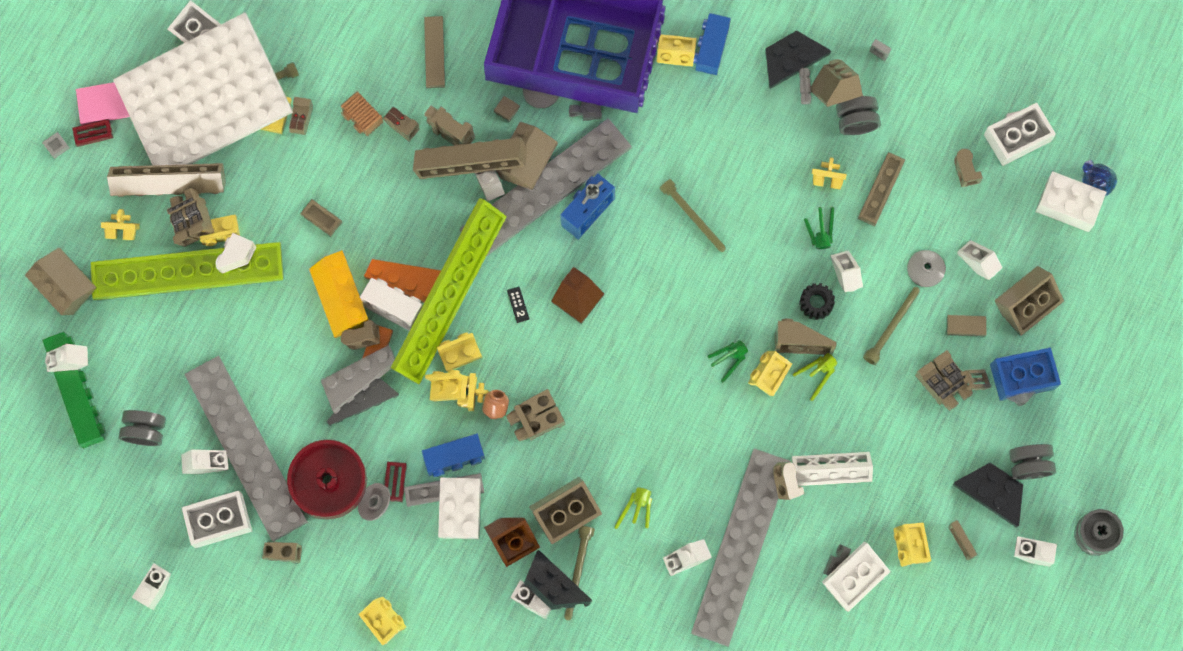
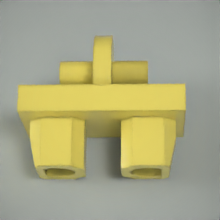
[811,157,847,190]
[101,209,140,240]
[457,373,489,411]

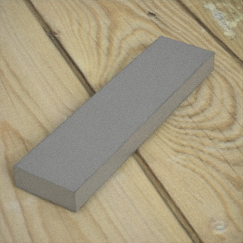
[404,473,484,507]

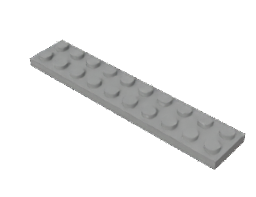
[460,118,632,257]
[185,356,308,542]
[691,449,791,647]

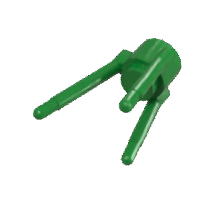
[804,207,834,250]
[707,340,748,383]

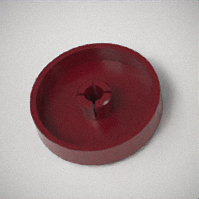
[287,440,367,519]

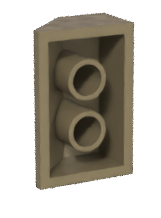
[811,59,863,107]
[495,122,558,190]
[25,248,97,315]
[995,266,1064,336]
[529,477,602,544]

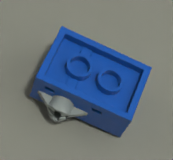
[560,173,615,240]
[990,347,1061,406]

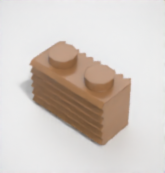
[340,91,383,136]

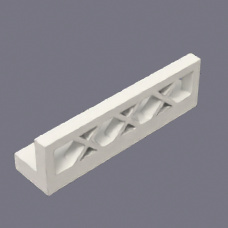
[792,452,873,486]

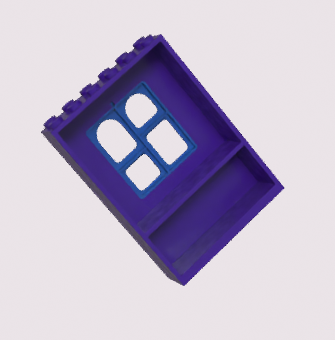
[484,0,666,114]

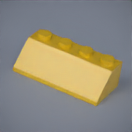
[309,250,369,338]

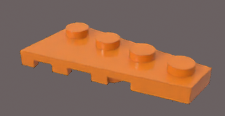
[364,259,441,303]

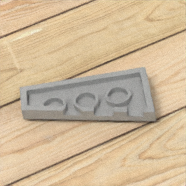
[321,345,395,414]

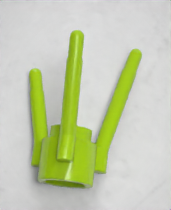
[793,353,838,401]
[614,487,653,529]

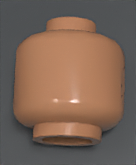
[482,390,509,419]

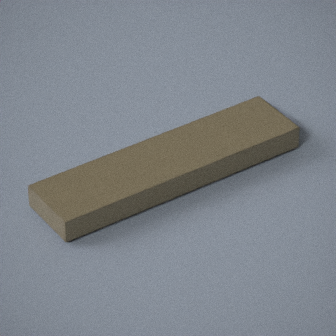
[424,16,445,88]
[858,152,906,226]

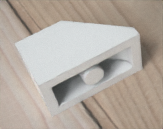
[957,240,1002,280]
[831,250,863,292]

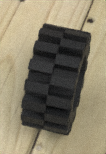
[799,283,835,320]

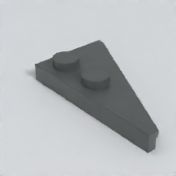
[326,378,399,425]

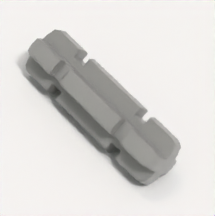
[799,68,811,104]

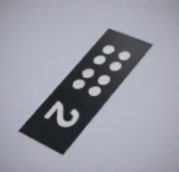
[507,286,530,323]

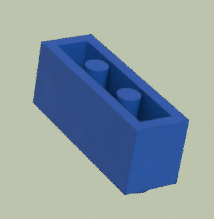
[693,13,731,75]
[422,433,485,477]

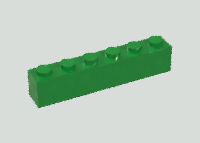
[42,331,106,449]

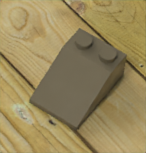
[775,318,836,355]

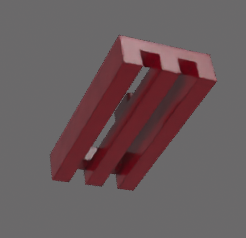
[72,119,114,147]
[384,461,407,503]

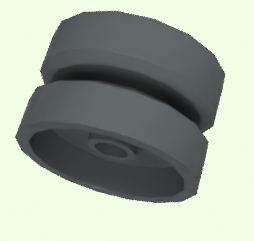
[836,96,881,135]
[118,410,166,446]
[1009,444,1056,480]
[1074,509,1124,556]

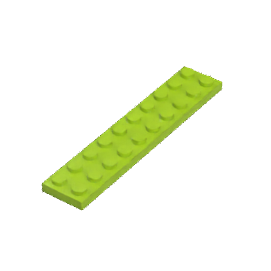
[390,198,507,385]
[91,242,284,300]

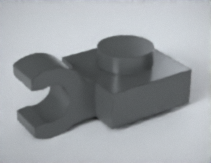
[569,101,602,121]
[823,544,851,575]

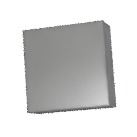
[869,39,891,61]
[42,132,69,159]

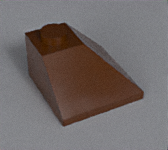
[551,267,604,324]
[484,518,540,567]

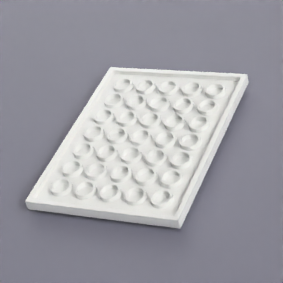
[113,13,293,165]

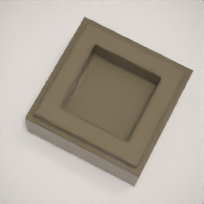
[494,96,520,122]

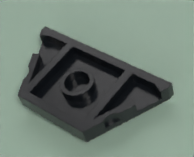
[765,31,831,89]
[953,463,1023,528]
[524,550,592,610]

